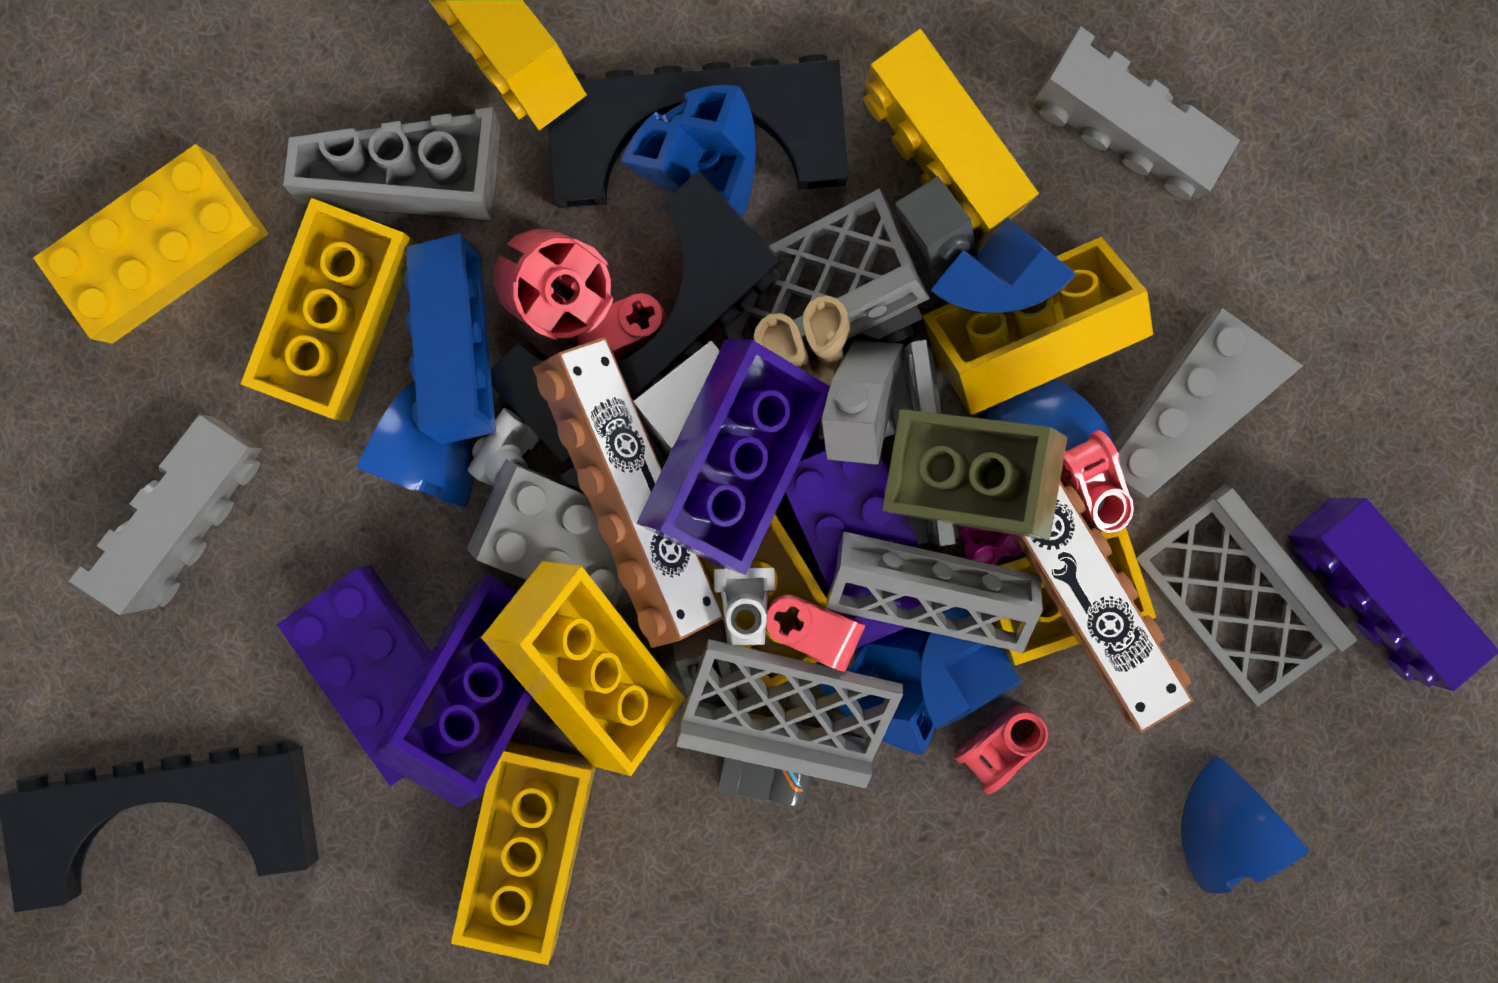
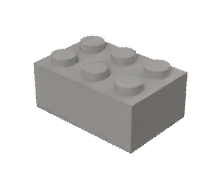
[467,459,624,608]

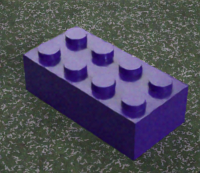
[636,339,830,575]
[785,439,944,648]
[1288,498,1498,691]
[277,565,431,787]
[371,574,532,808]

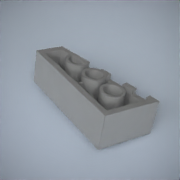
[1032,26,1240,200]
[283,107,500,220]
[1115,308,1303,498]
[68,415,262,615]

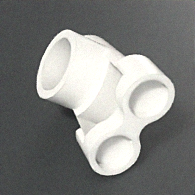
[467,408,540,486]
[714,568,775,645]

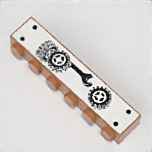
[533,337,724,648]
[1014,481,1194,733]

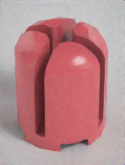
[493,229,613,340]

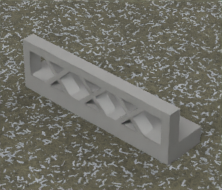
[826,531,1043,653]

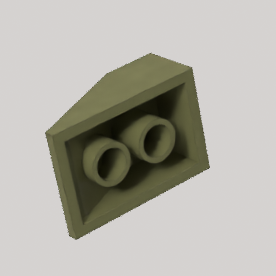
[882,409,1067,540]

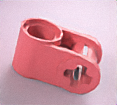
[576,293,667,360]
[1060,430,1134,533]
[766,594,866,672]
[954,705,1048,795]

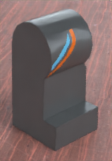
[717,757,811,807]

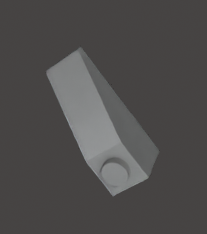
[822,340,904,465]

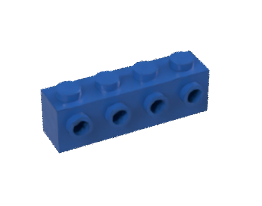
[403,233,496,445]

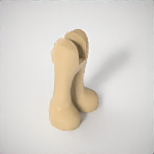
[754,296,850,386]

